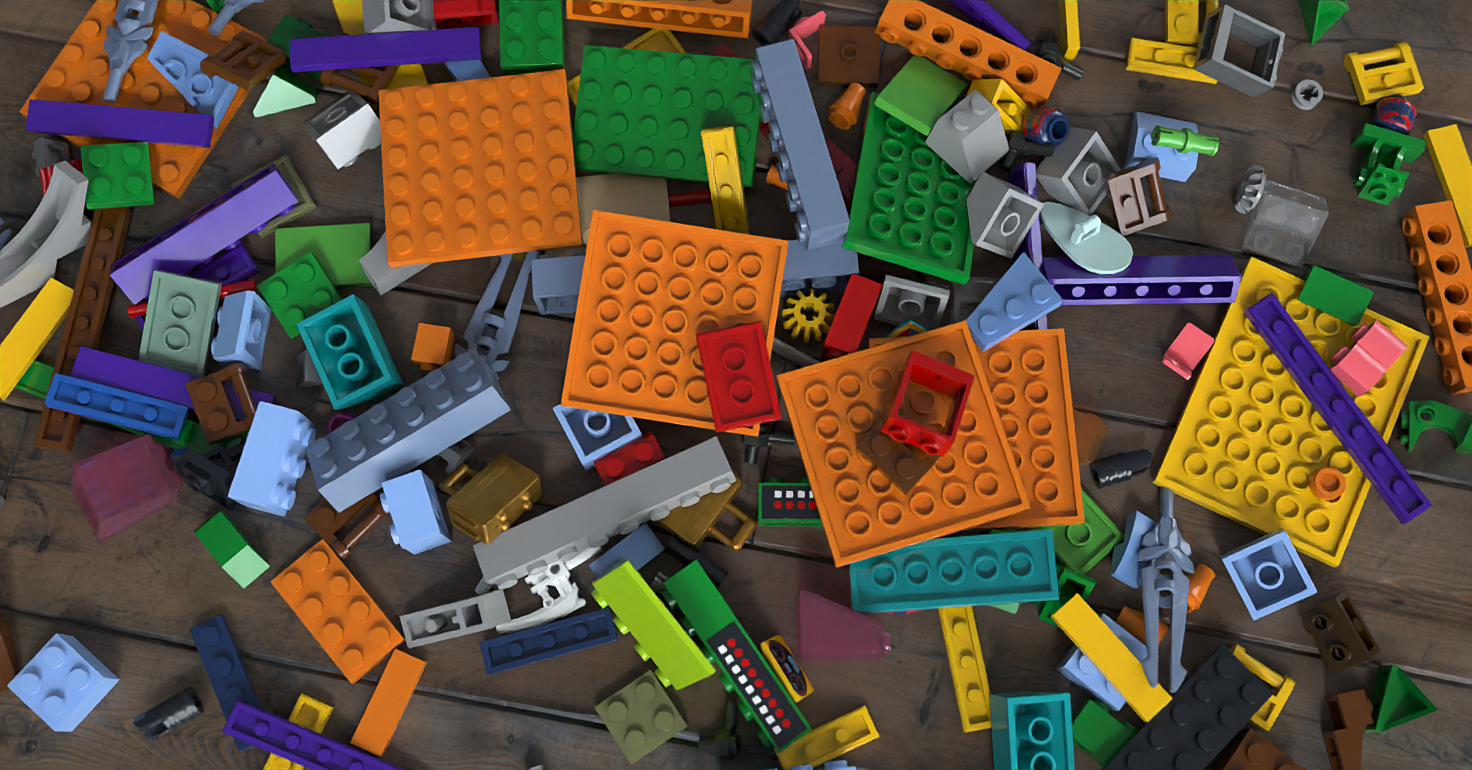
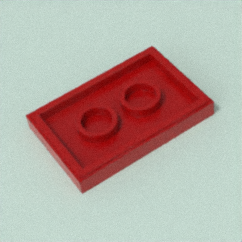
[696,321,782,433]

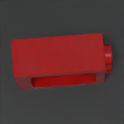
[820,273,882,361]
[880,350,975,457]

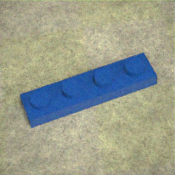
[44,373,189,440]

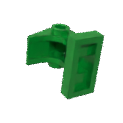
[1351,123,1426,206]
[1400,400,1472,456]

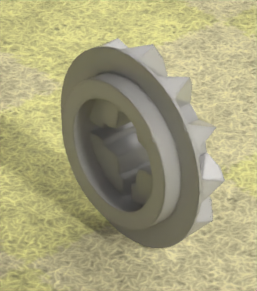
[1235,164,1266,214]

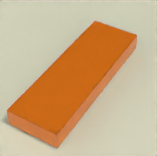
[350,649,427,757]

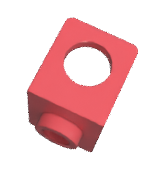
[788,10,826,70]
[1162,322,1214,380]

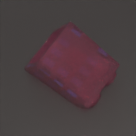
[71,434,181,544]
[797,591,890,664]

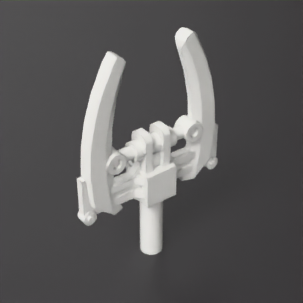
[475,546,603,634]

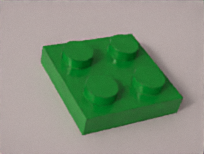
[80,142,155,209]
[257,251,343,340]

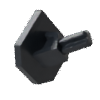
[171,441,246,510]

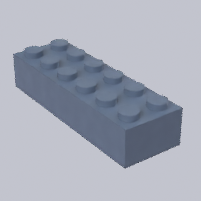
[750,39,850,251]
[305,347,511,512]

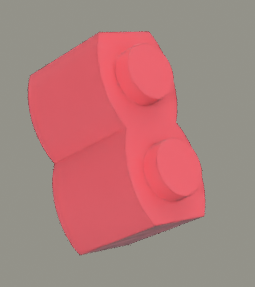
[1330,320,1408,397]

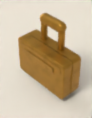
[439,454,542,544]
[656,469,757,551]

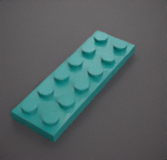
[849,529,1059,614]

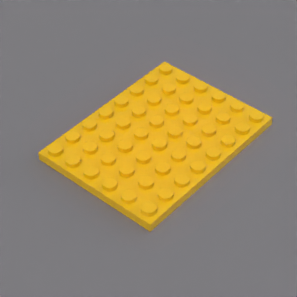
[1152,257,1429,568]

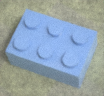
[228,401,316,517]

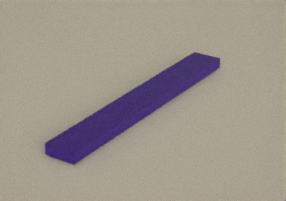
[1243,293,1432,525]

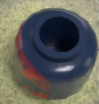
[1370,95,1417,136]
[1023,106,1070,148]

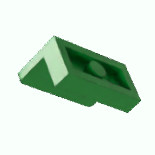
[1297,265,1374,326]

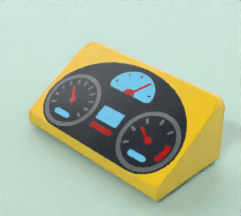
[759,635,814,703]

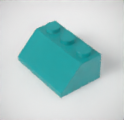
[296,294,405,410]
[990,692,1075,770]

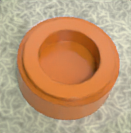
[1309,466,1346,500]

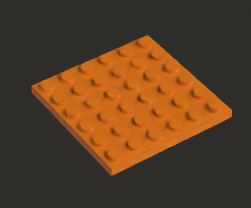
[19,0,267,199]
[378,69,583,268]
[561,210,788,437]
[776,320,1031,568]
[868,328,1085,531]

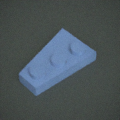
[147,31,239,129]
[966,252,1063,352]

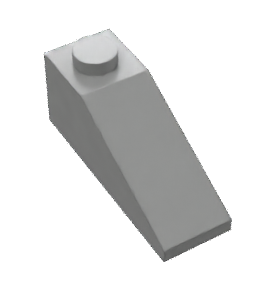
[400,589,511,648]

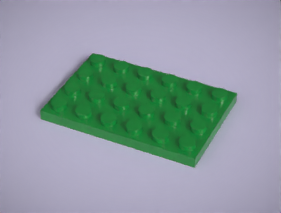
[572,45,762,188]
[842,92,979,285]

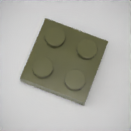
[594,670,688,765]

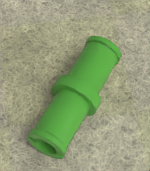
[1151,125,1219,156]

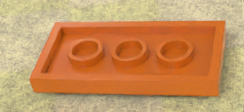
[270,539,406,684]

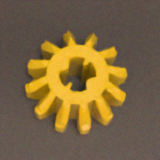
[782,288,835,344]

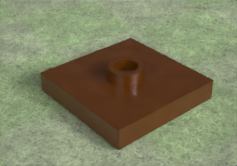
[818,25,880,88]

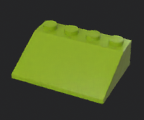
[591,558,716,690]

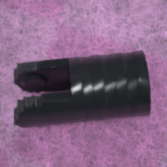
[751,0,802,46]
[1089,449,1153,489]
[133,687,204,741]

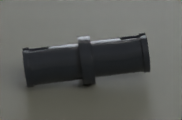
[664,534,729,589]

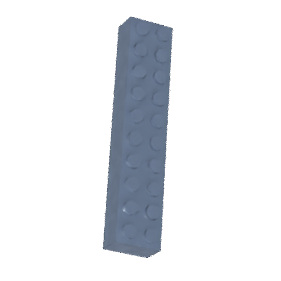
[531,237,859,315]

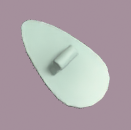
[1040,202,1133,274]

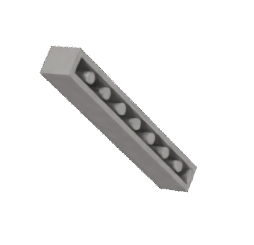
[473,436,737,589]

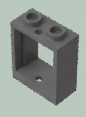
[1193,4,1285,97]

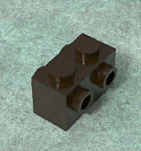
[1300,590,1381,673]

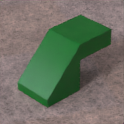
[194,509,270,588]

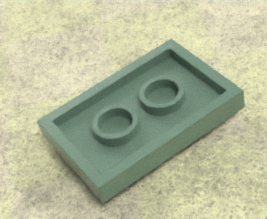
[138,269,222,377]

